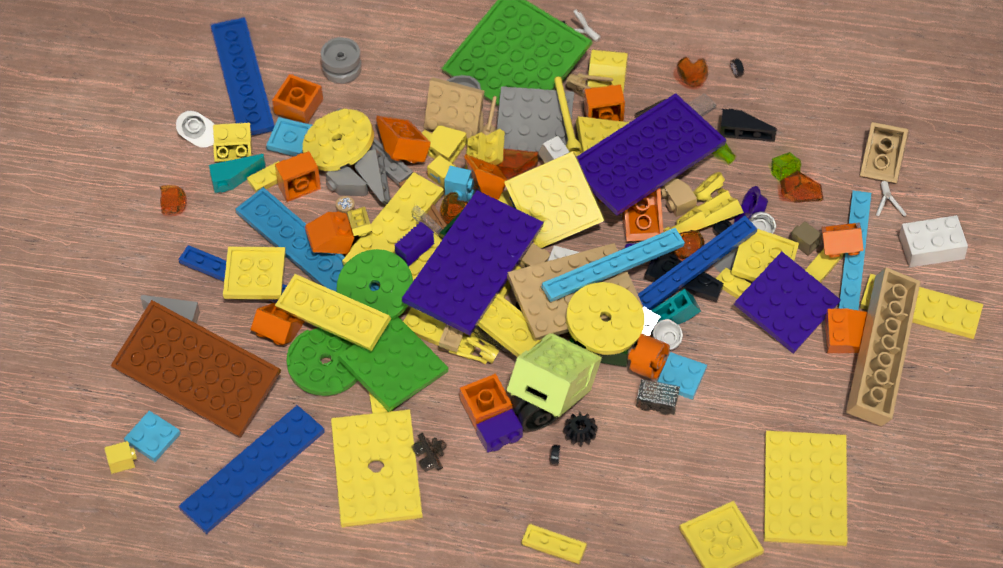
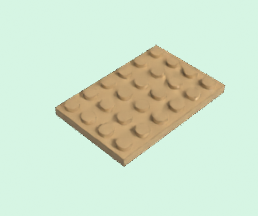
[507,243,643,341]

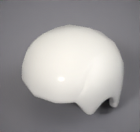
[749,212,776,234]
[653,319,683,350]

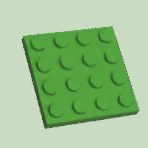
[338,317,449,412]

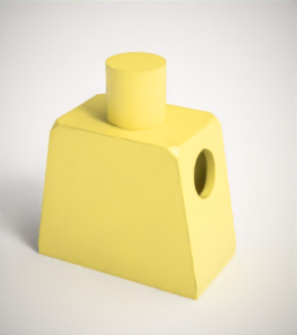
[422,125,467,164]

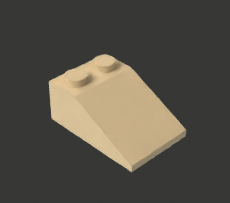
[860,122,909,184]

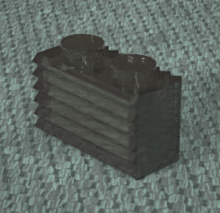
[636,379,680,415]

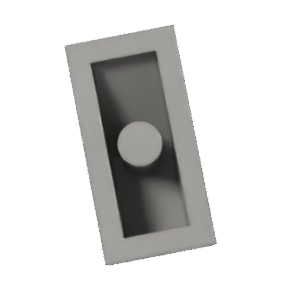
[326,165,368,196]

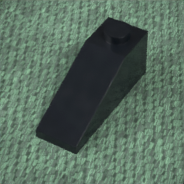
[720,109,777,142]

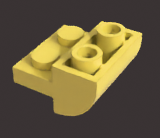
[213,123,252,162]
[465,129,505,170]

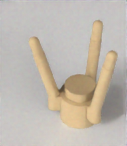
[566,73,613,98]
[479,96,497,135]

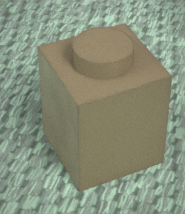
[791,221,822,256]

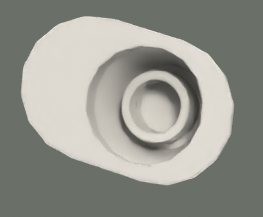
[176,111,215,147]

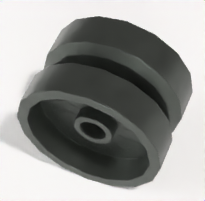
[511,386,558,431]

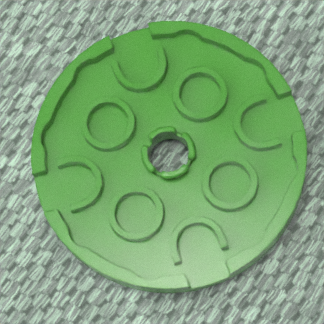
[337,249,414,321]
[287,328,358,396]

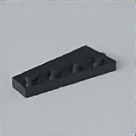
[645,253,724,302]

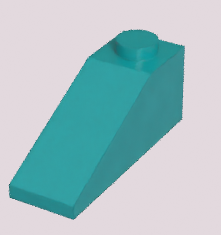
[209,154,266,193]
[650,289,701,335]

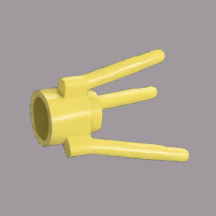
[449,329,499,365]

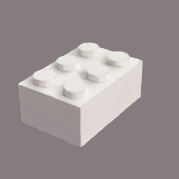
[899,215,968,268]

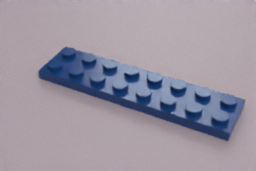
[210,17,275,136]
[179,405,325,535]

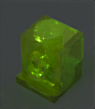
[771,152,801,182]

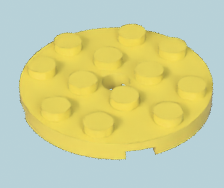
[303,109,374,171]
[566,282,645,355]

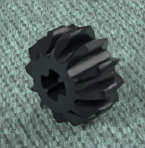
[564,412,598,447]

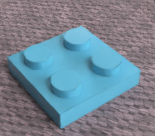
[266,117,312,156]
[656,352,707,400]
[124,410,181,462]

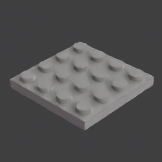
[497,86,574,161]

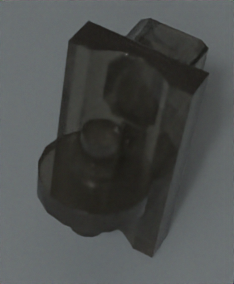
[411,433,447,472]

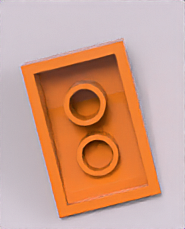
[376,116,431,163]
[622,188,664,242]
[825,308,868,353]

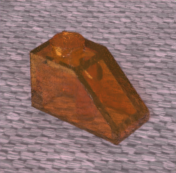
[498,149,538,179]
[780,171,824,203]

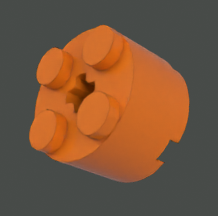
[628,334,670,380]

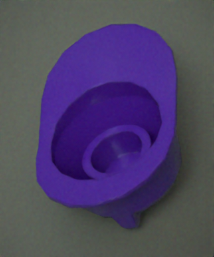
[734,186,768,223]

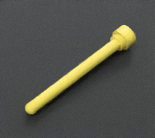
[554,76,582,155]

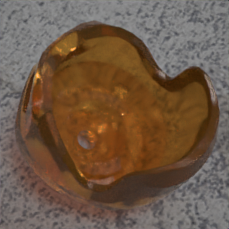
[677,57,709,87]
[160,185,187,215]
[440,192,468,224]
[674,230,705,260]

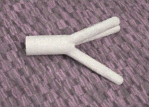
[573,10,601,42]
[876,181,907,217]

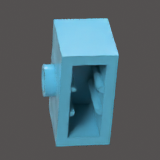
[444,166,475,206]

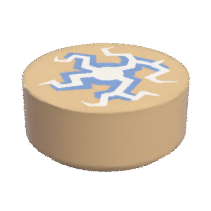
[336,196,355,215]

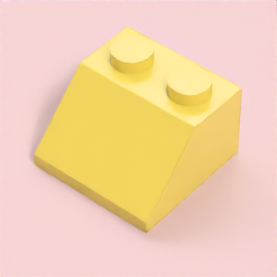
[588,50,628,94]

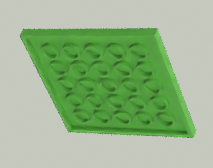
[441,0,593,107]

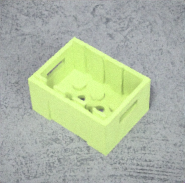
[507,333,602,417]

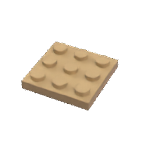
[424,77,484,140]

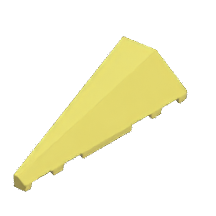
[653,188,744,237]

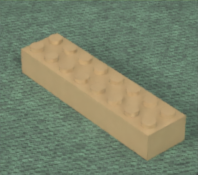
[846,267,921,426]

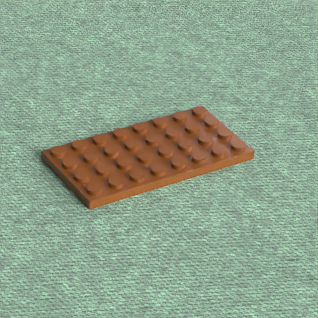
[110,300,282,438]

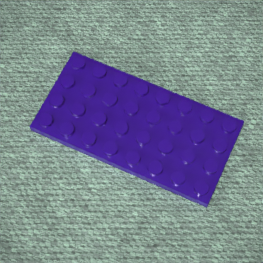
[577,93,726,216]
[402,190,544,335]

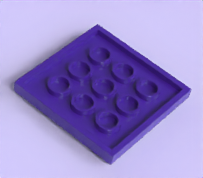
[734,251,841,354]

